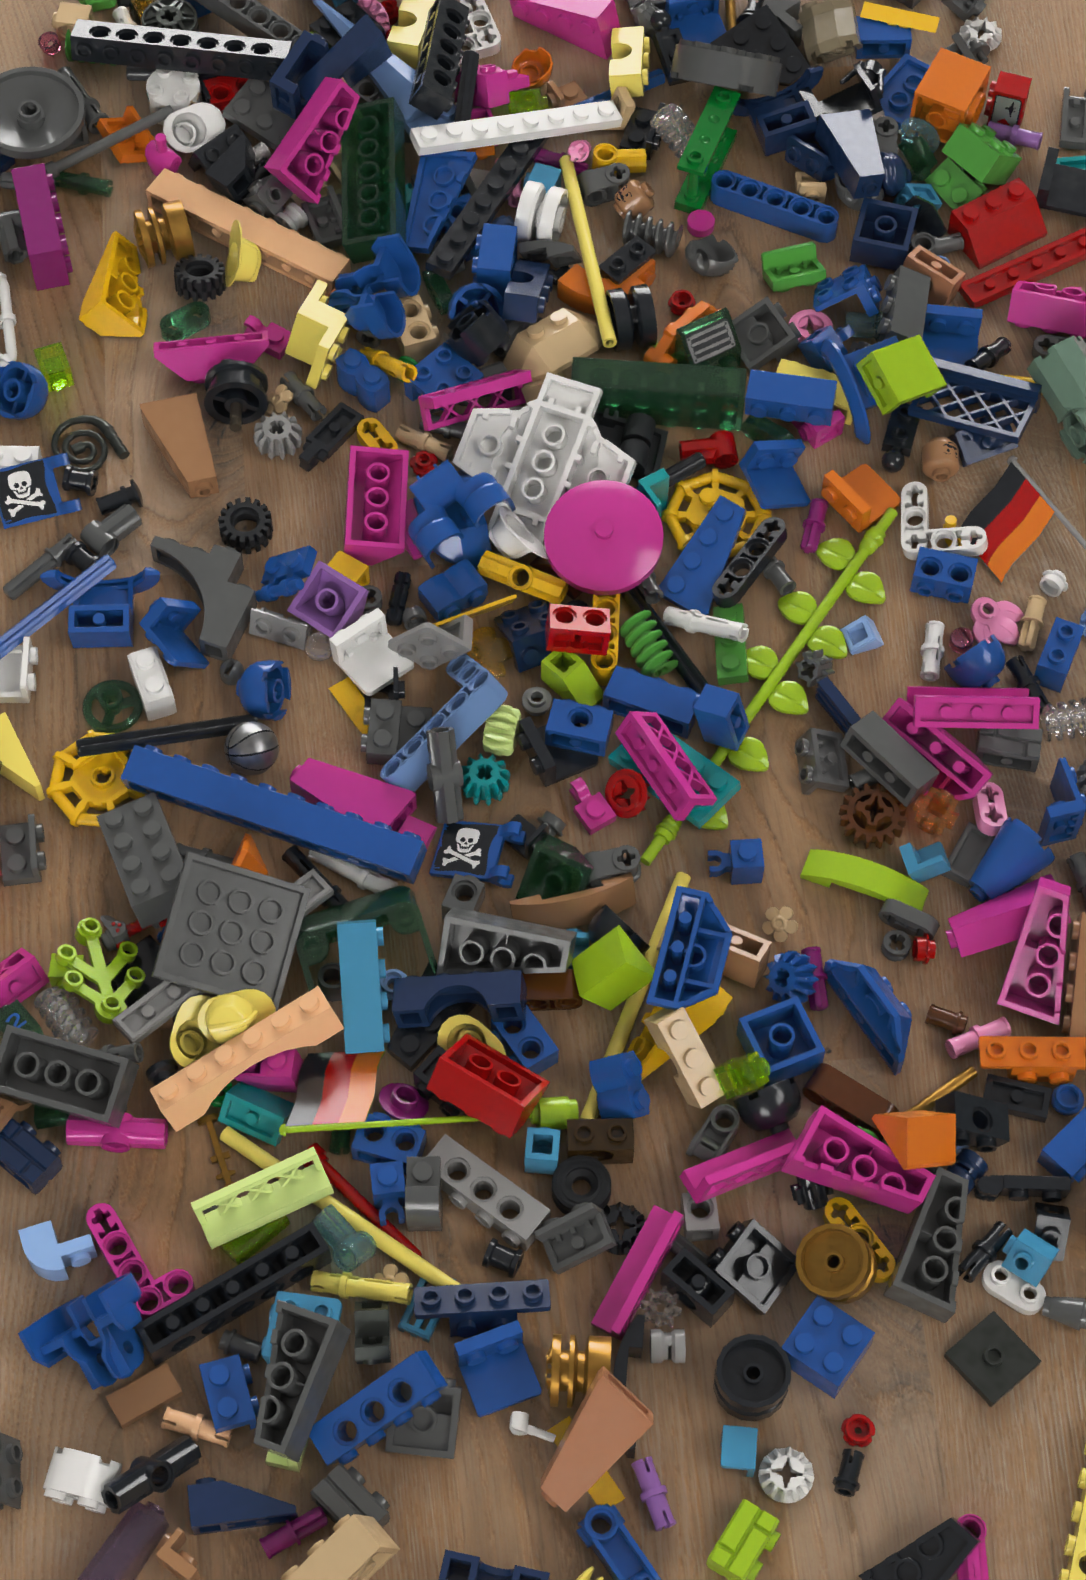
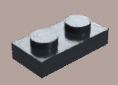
[983,1074,1052,1123]

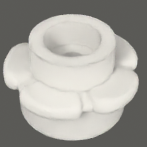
[1039,570,1068,597]

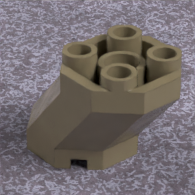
[798,0,863,65]

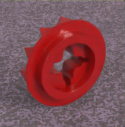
[605,769,650,818]

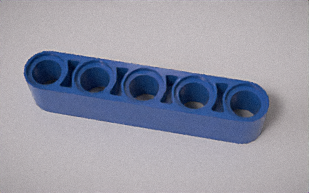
[710,170,839,243]

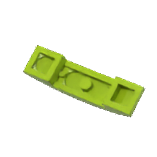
[800,849,929,911]

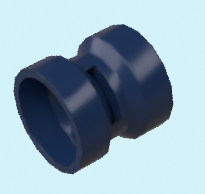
[946,1148,988,1195]

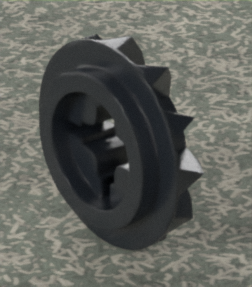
[603,1202,645,1255]

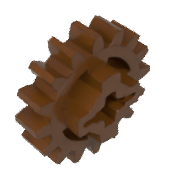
[839,783,907,849]

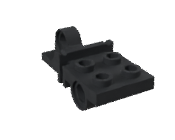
[593,407,669,480]

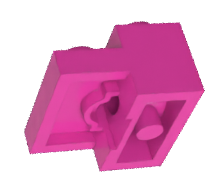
[454,64,530,108]

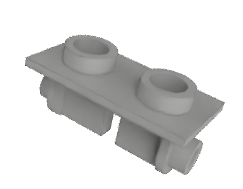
[249,607,313,650]

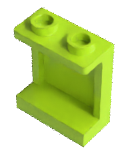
[856,334,947,415]

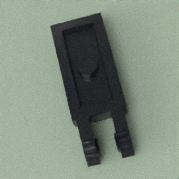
[974,1175,1071,1202]

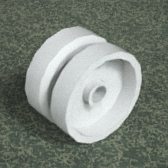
[514,180,568,242]

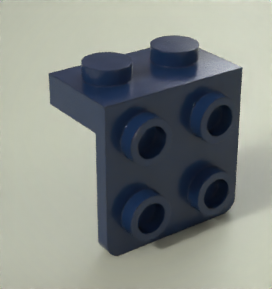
[494,599,552,673]

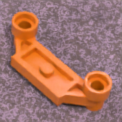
[643,300,732,379]

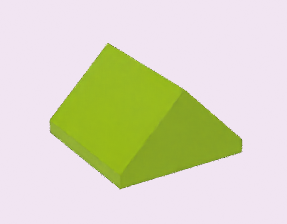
[572,925,655,1011]

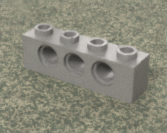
[427,1134,551,1251]

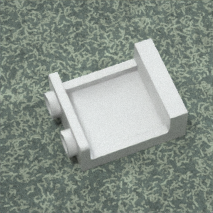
[0,636,38,703]

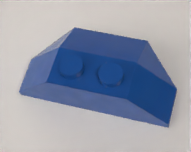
[413,470,492,571]
[646,886,733,1010]
[824,959,912,1076]

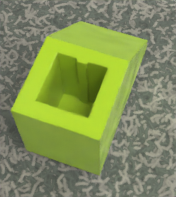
[541,651,604,706]

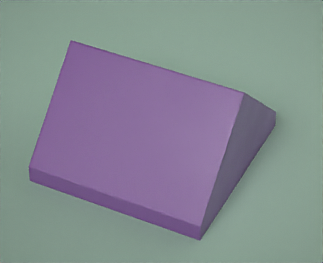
[287,560,369,638]

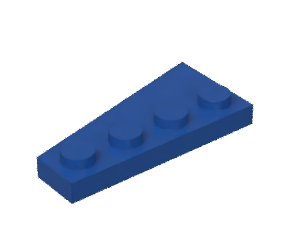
[403,151,477,254]
[656,495,746,616]

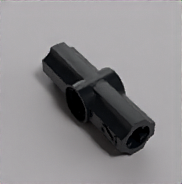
[101,1435,202,1514]

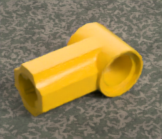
[591,143,647,175]

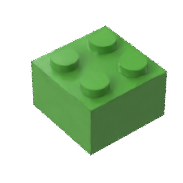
[942,122,1022,186]

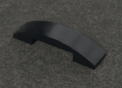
[613,1314,645,1459]

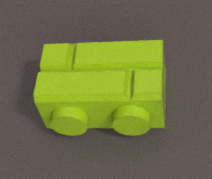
[706,1499,781,1580]

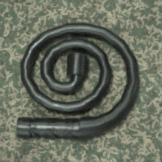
[51,415,130,472]

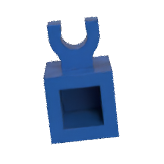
[797,324,855,373]
[707,838,765,885]
[369,1160,405,1226]

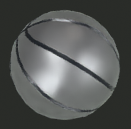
[224,721,279,775]

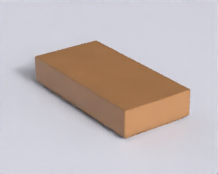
[105,1363,183,1429]

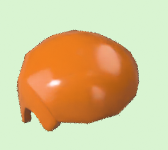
[511,46,553,89]

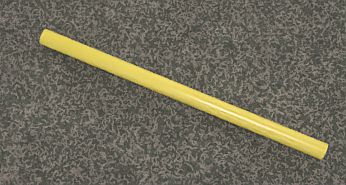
[559,155,617,348]
[579,872,691,1119]
[219,1126,460,1286]

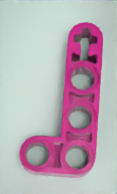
[86,1203,196,1322]

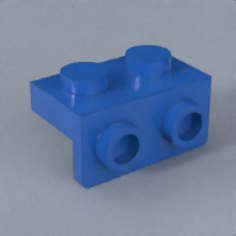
[199,1354,259,1434]

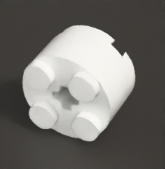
[43,1447,123,1514]

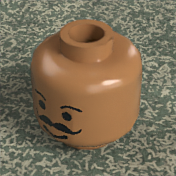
[613,180,655,220]
[921,437,960,482]

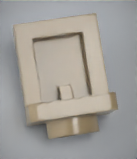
[603,87,636,130]
[794,172,827,204]

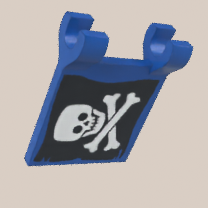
[0,452,82,529]
[429,821,527,888]

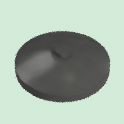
[0,67,85,159]

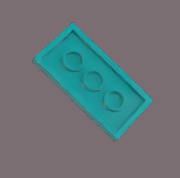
[608,723,741,829]

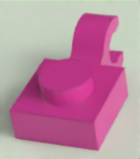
[244,315,291,360]
[569,777,617,835]

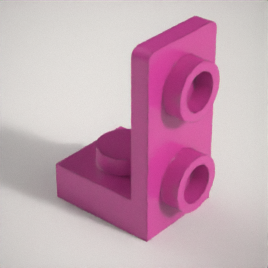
[792,409,845,449]

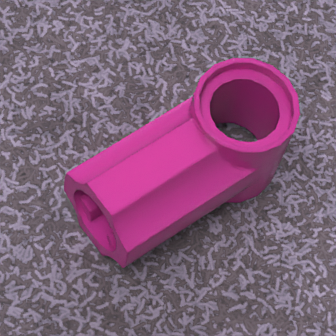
[956,1514,989,1580]

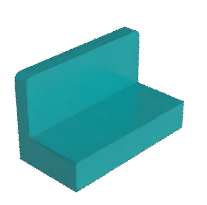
[638,468,670,518]
[217,1082,294,1147]

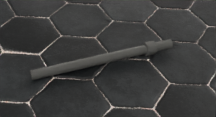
[44,105,174,179]

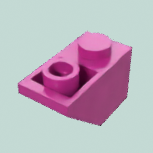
[234,1048,303,1093]

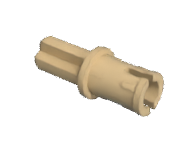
[1017,595,1047,652]

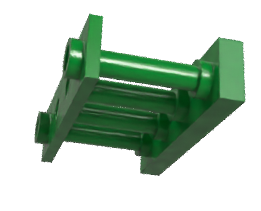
[674,86,741,214]

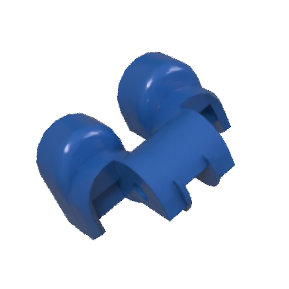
[328,233,421,340]
[408,459,516,569]
[18,1272,144,1390]

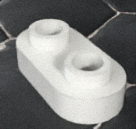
[981,1260,1046,1315]

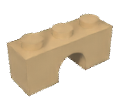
[644,1007,728,1109]

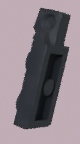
[299,402,364,472]

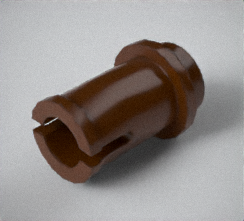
[925,1004,969,1036]

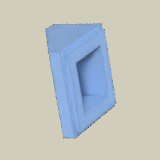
[840,615,884,655]

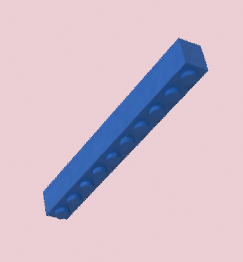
[120,745,427,885]

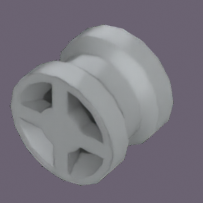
[274,202,308,231]

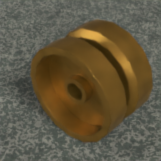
[795,1223,877,1304]

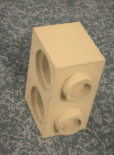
[395,294,441,361]

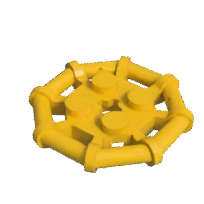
[661,468,772,558]
[46,729,146,827]

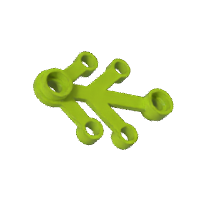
[55,917,145,1024]

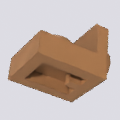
[545,80,588,109]
[156,1527,200,1580]

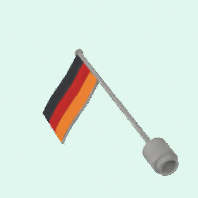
[961,456,1086,585]

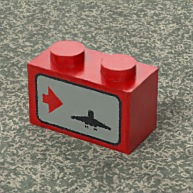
[984,71,1032,126]

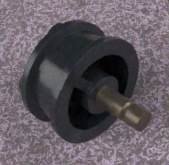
[204,359,268,432]

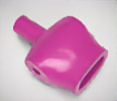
[145,133,182,177]

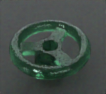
[82,680,143,733]

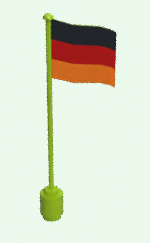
[279,1049,579,1137]

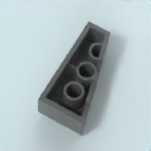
[436,907,577,976]
[883,1167,969,1323]
[253,1299,351,1462]

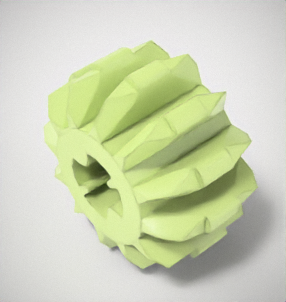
[482,704,522,756]

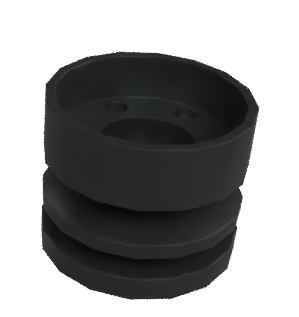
[141,0,199,32]

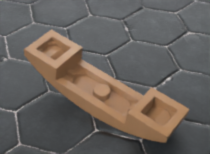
[509,873,637,929]

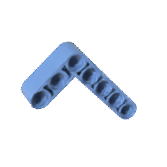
[380,654,508,792]

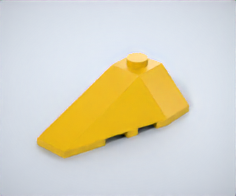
[79,230,148,337]
[627,987,733,1081]

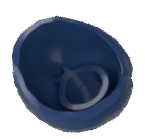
[880,152,912,197]

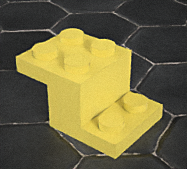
[285,280,350,389]

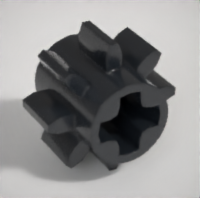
[790,1176,834,1210]

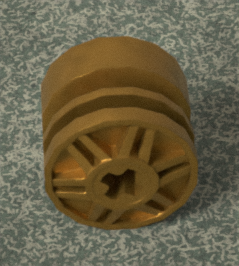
[133,199,195,269]
[545,1334,611,1408]

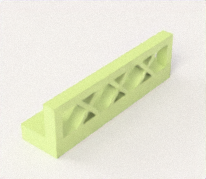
[191,1146,334,1249]

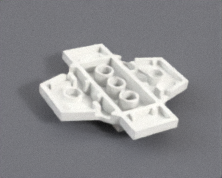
[452,372,637,545]

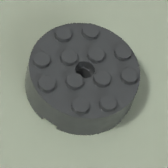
[669,39,783,97]

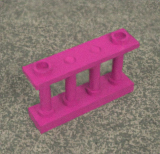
[906,686,1040,729]

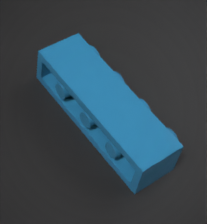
[337,919,390,1054]

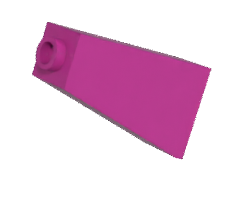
[290,758,417,832]
[945,874,1072,958]

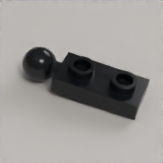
[650,10,691,86]
[881,403,923,473]

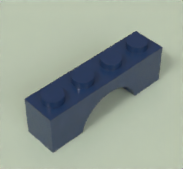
[392,969,527,1028]

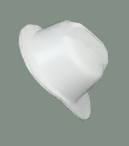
[163,102,226,153]
[488,506,548,559]

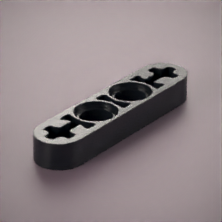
[712,517,788,608]

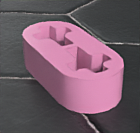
[973,782,1007,836]

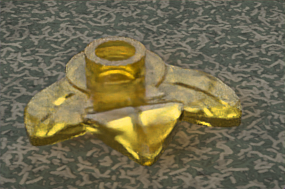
[465,627,513,677]

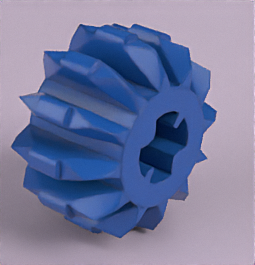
[763,951,820,1003]

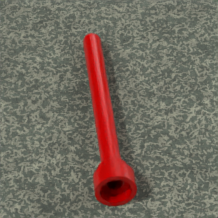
[302,1143,422,1257]

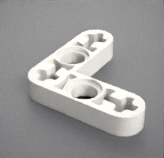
[458,0,501,65]
[901,481,988,561]

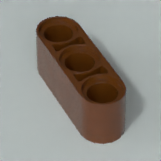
[522,969,583,1011]
[802,1063,899,1141]

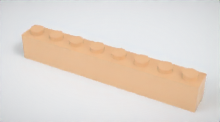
[146,168,351,297]

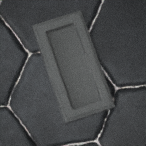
[940,822,995,888]

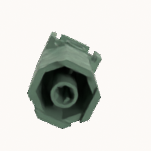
[1027,336,1086,464]

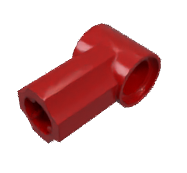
[679,430,739,469]

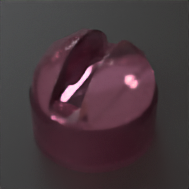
[38,31,62,56]
[949,627,974,654]

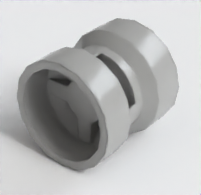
[650,1329,686,1363]

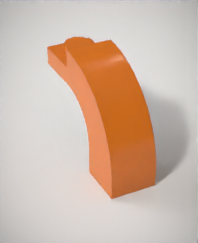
[557,259,656,315]

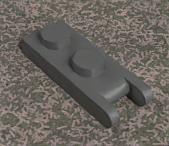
[1059,87,1086,151]

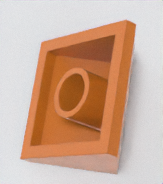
[871,1110,956,1170]

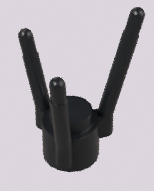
[840,60,886,94]

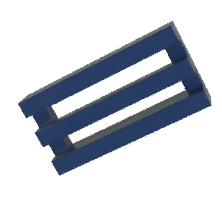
[815,676,861,735]

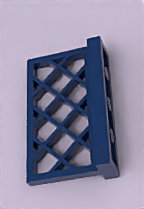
[908,357,1042,444]

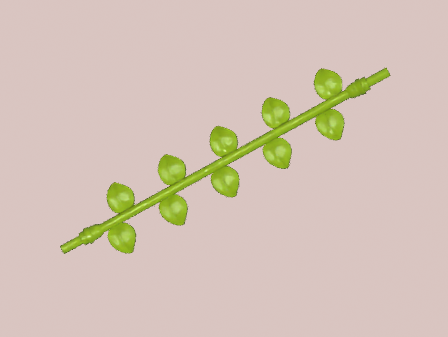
[640,507,898,866]

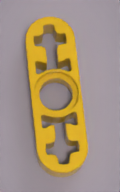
[823,1197,896,1283]

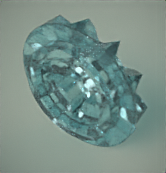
[898,117,940,156]

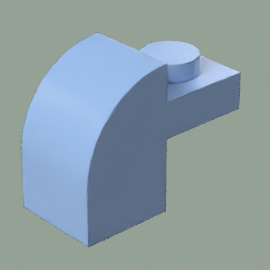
[18,1220,98,1281]

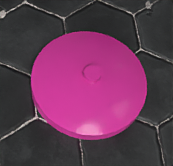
[544,480,664,595]

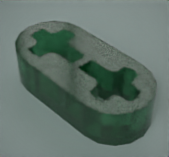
[422,270,453,316]
[160,301,211,341]
[741,415,795,441]

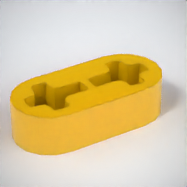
[357,418,398,449]

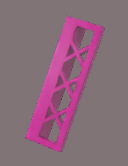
[418,369,532,431]
[615,711,717,821]
[0,947,50,1018]
[679,1129,797,1204]
[591,1205,684,1341]

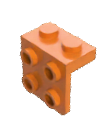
[821,464,901,533]

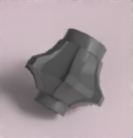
[630,0,665,39]

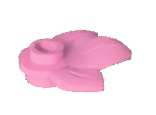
[970,597,1024,646]

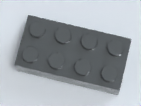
[96,792,184,929]
[0,1025,140,1129]

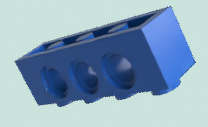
[309,1350,448,1466]

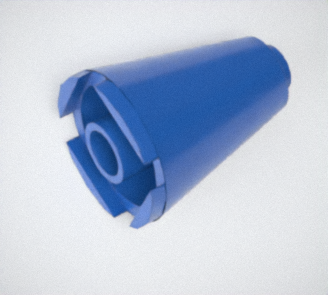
[969,817,1055,903]

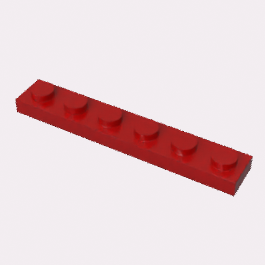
[958,227,1086,309]

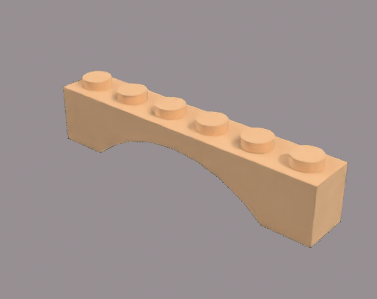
[149,986,344,1132]

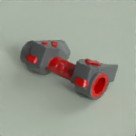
[100,915,168,952]

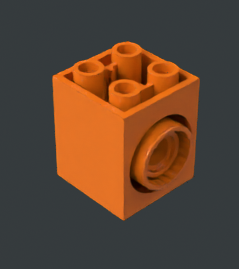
[908,47,991,144]

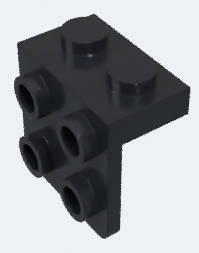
[516,716,598,787]

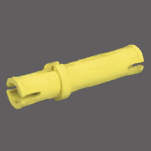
[310,1270,413,1305]

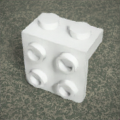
[329,608,414,696]

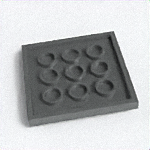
[151,852,311,1011]

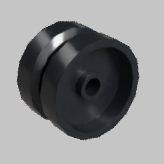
[605,284,657,352]
[713,1334,791,1421]

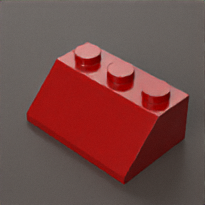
[947,177,1047,270]
[426,1033,550,1138]

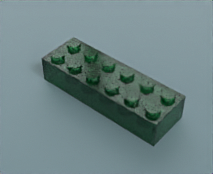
[341,97,406,264]
[571,357,747,431]

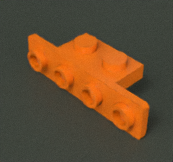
[978,1036,1086,1085]

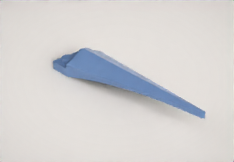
[312,0,456,134]

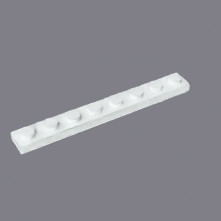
[409,100,623,156]

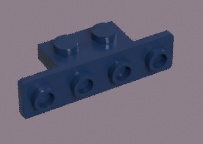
[414,1279,551,1338]

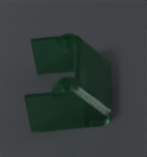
[296,886,437,991]

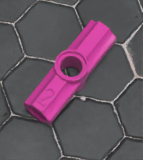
[65,1112,168,1153]

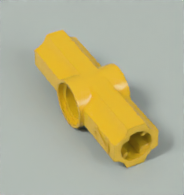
[478,550,568,604]

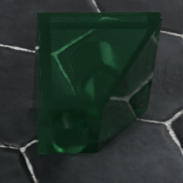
[516,834,594,900]

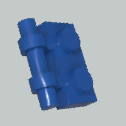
[255,545,317,602]

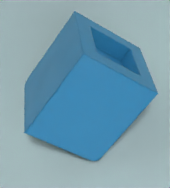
[899,842,952,883]
[720,1425,758,1478]

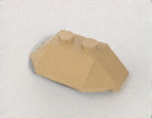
[503,308,602,382]

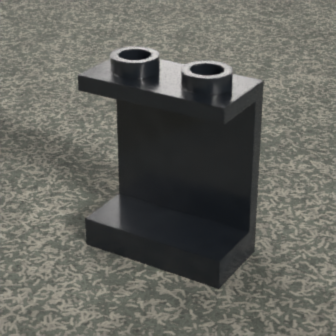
[799,63,883,124]
[1036,147,1086,217]

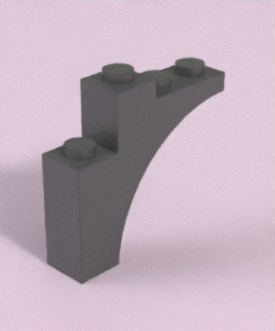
[150,536,257,662]

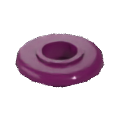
[379,1083,429,1120]

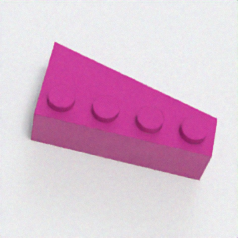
[510,0,620,60]
[264,77,360,204]
[1007,281,1086,339]
[997,877,1071,1025]
[781,1105,936,1214]

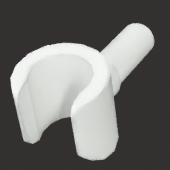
[509,1411,556,1443]

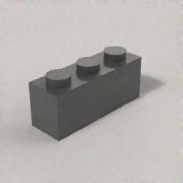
[877,265,931,342]
[840,711,940,807]

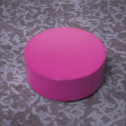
[687,209,715,237]

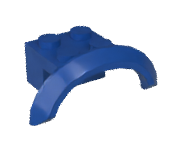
[820,336,899,444]
[40,567,160,648]

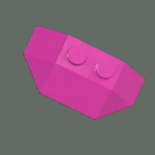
[153,330,269,384]
[882,697,993,804]

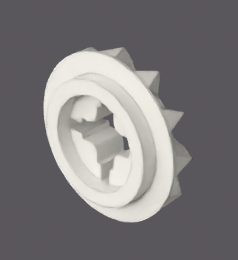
[959,16,1002,51]
[758,1446,814,1503]

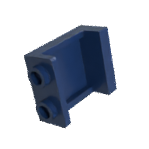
[269,30,329,120]

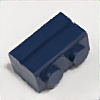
[0,1118,63,1195]

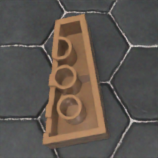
[1061,912,1086,1037]

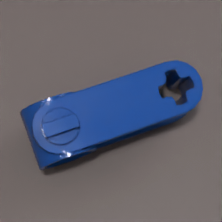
[576,1503,661,1580]

